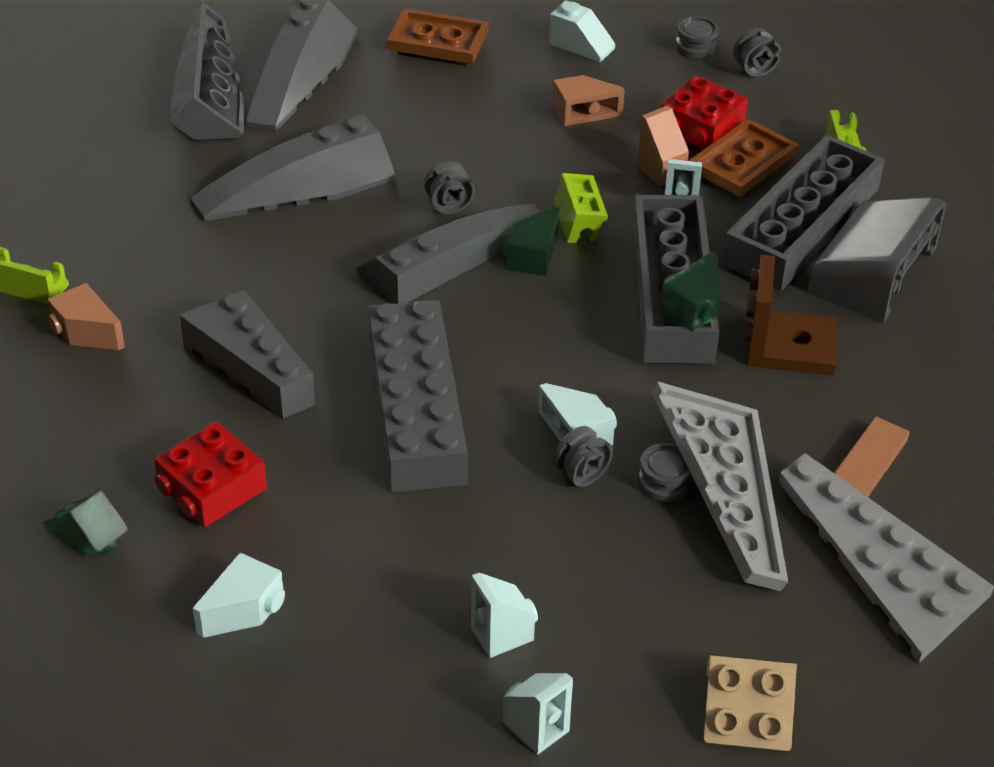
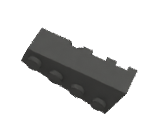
[180,290,315,419]

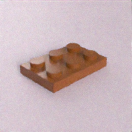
[387,8,489,64]
[690,119,799,197]

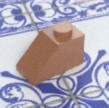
[553,75,625,126]
[637,105,689,188]
[47,283,125,350]

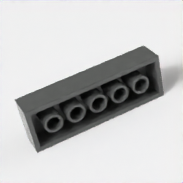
[722,135,885,291]
[633,195,719,364]
[368,300,468,492]

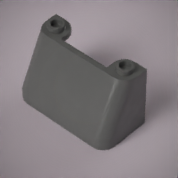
[806,197,946,323]

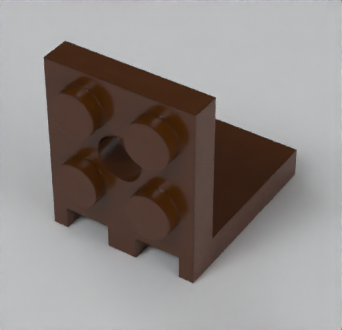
[744,255,837,376]

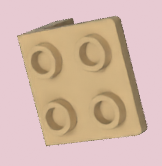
[704,655,797,751]

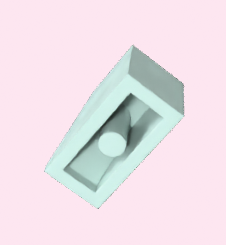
[549,0,615,62]
[665,159,702,196]
[538,383,617,446]
[193,553,285,638]
[471,573,538,658]
[503,673,573,755]

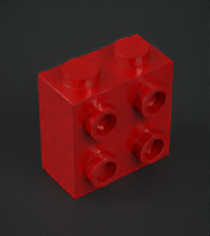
[661,75,748,150]
[154,421,267,527]

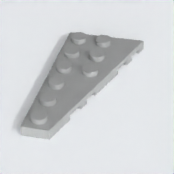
[651,381,788,591]
[779,453,994,663]

